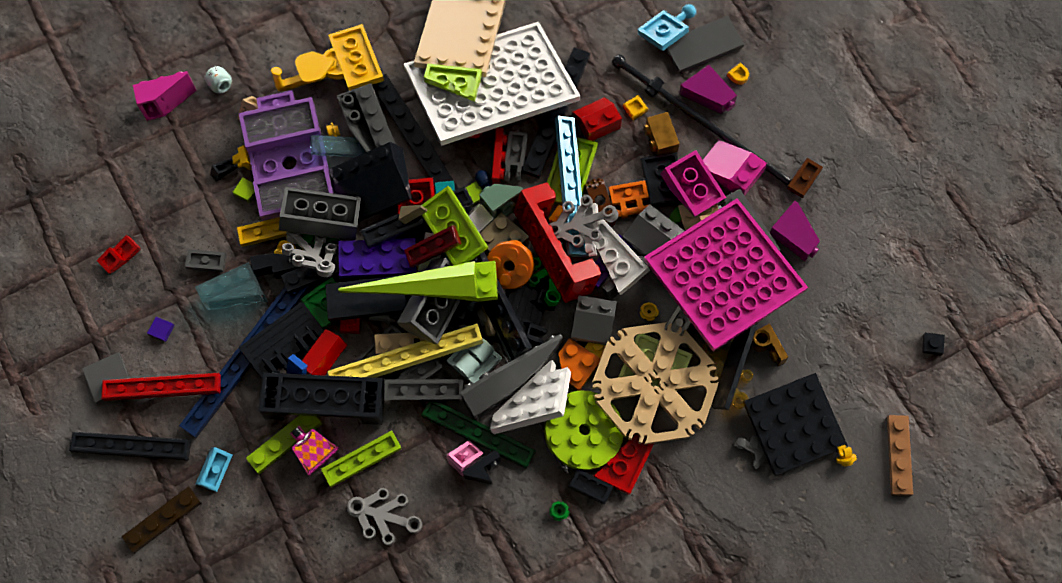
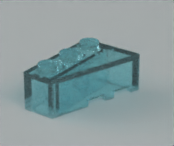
[195,262,268,310]

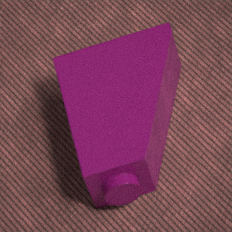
[679,65,737,114]
[770,201,820,261]

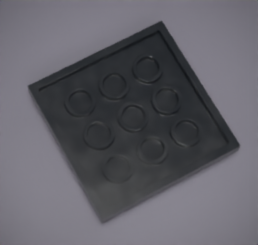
[743,373,848,476]

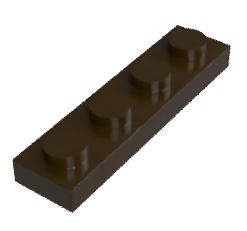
[121,486,201,553]

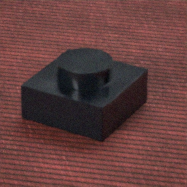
[922,332,945,355]

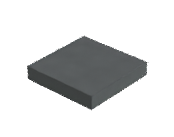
[82,352,130,404]

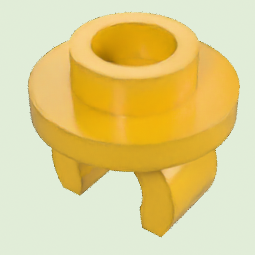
[836,445,857,466]

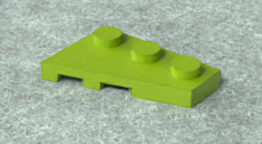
[424,63,482,102]

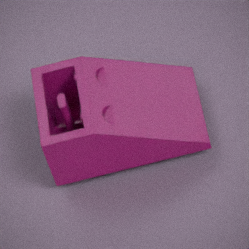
[133,71,196,121]

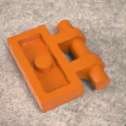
[608,180,649,218]

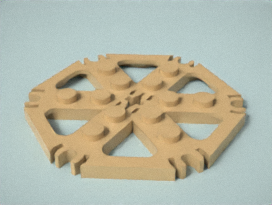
[592,322,719,445]

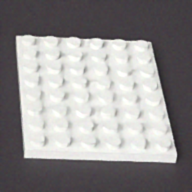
[404,22,580,146]

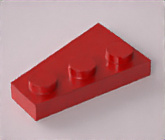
[594,434,655,495]

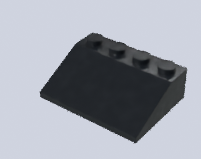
[329,142,412,222]

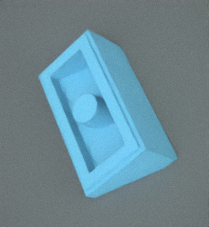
[196,447,232,492]

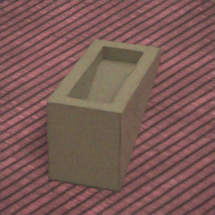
[398,205,427,224]

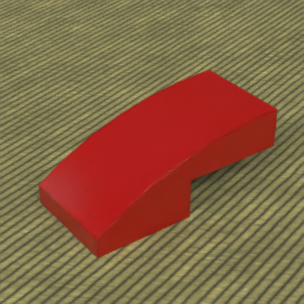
[97,235,141,274]

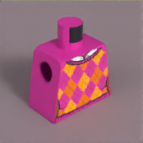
[290,426,338,476]

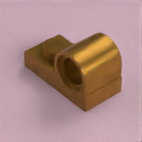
[751,324,788,366]

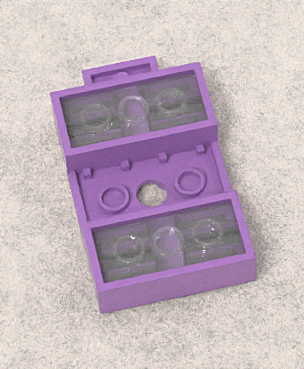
[239,90,334,221]

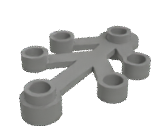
[549,195,619,248]
[282,232,337,277]
[347,488,422,546]

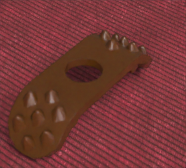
[585,178,616,228]

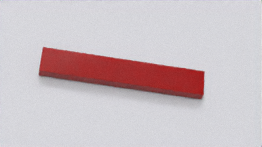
[101,373,221,401]

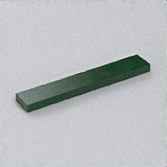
[421,399,536,469]

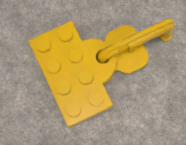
[271,24,384,92]

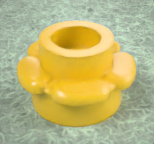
[326,123,340,140]
[640,302,659,321]

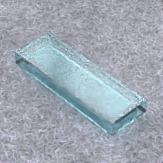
[310,135,366,157]

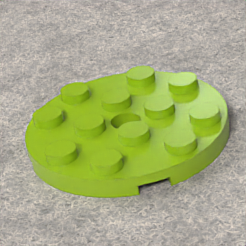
[544,390,623,470]

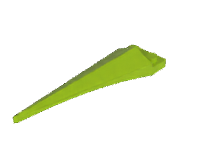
[338,261,498,302]

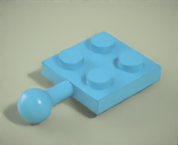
[638,4,696,51]

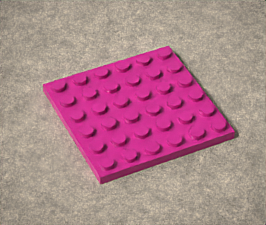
[644,198,808,352]

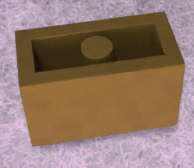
[644,112,680,155]

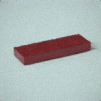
[404,225,462,268]

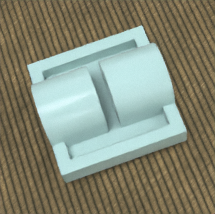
[447,338,502,383]

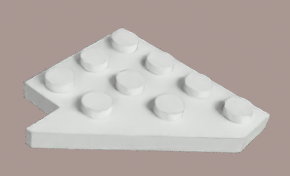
[490,360,571,434]

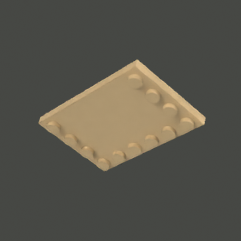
[414,0,506,77]

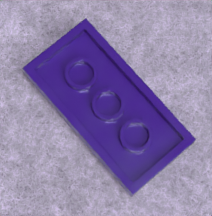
[338,238,417,279]

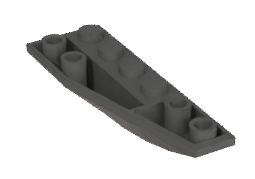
[337,83,409,179]
[460,334,563,420]

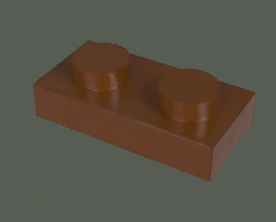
[787,158,823,198]

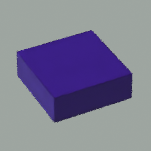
[147,317,175,342]

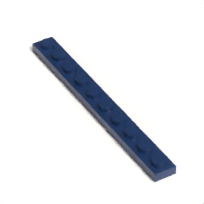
[179,285,312,438]

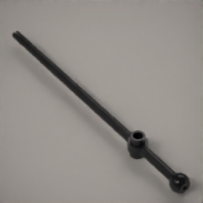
[612,54,791,185]

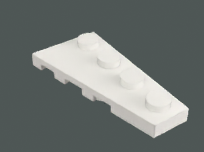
[595,219,650,295]

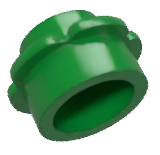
[549,501,569,521]

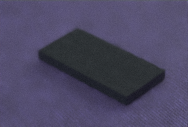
[325,275,406,322]

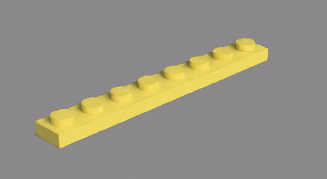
[328,323,483,378]

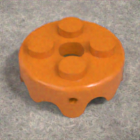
[487,240,535,290]

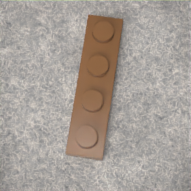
[887,415,913,496]

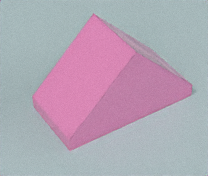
[446,440,484,476]

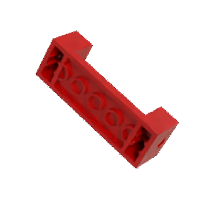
[513,182,601,303]

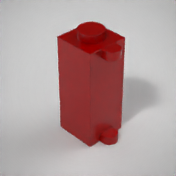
[302,329,347,375]

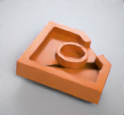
[558,338,601,391]

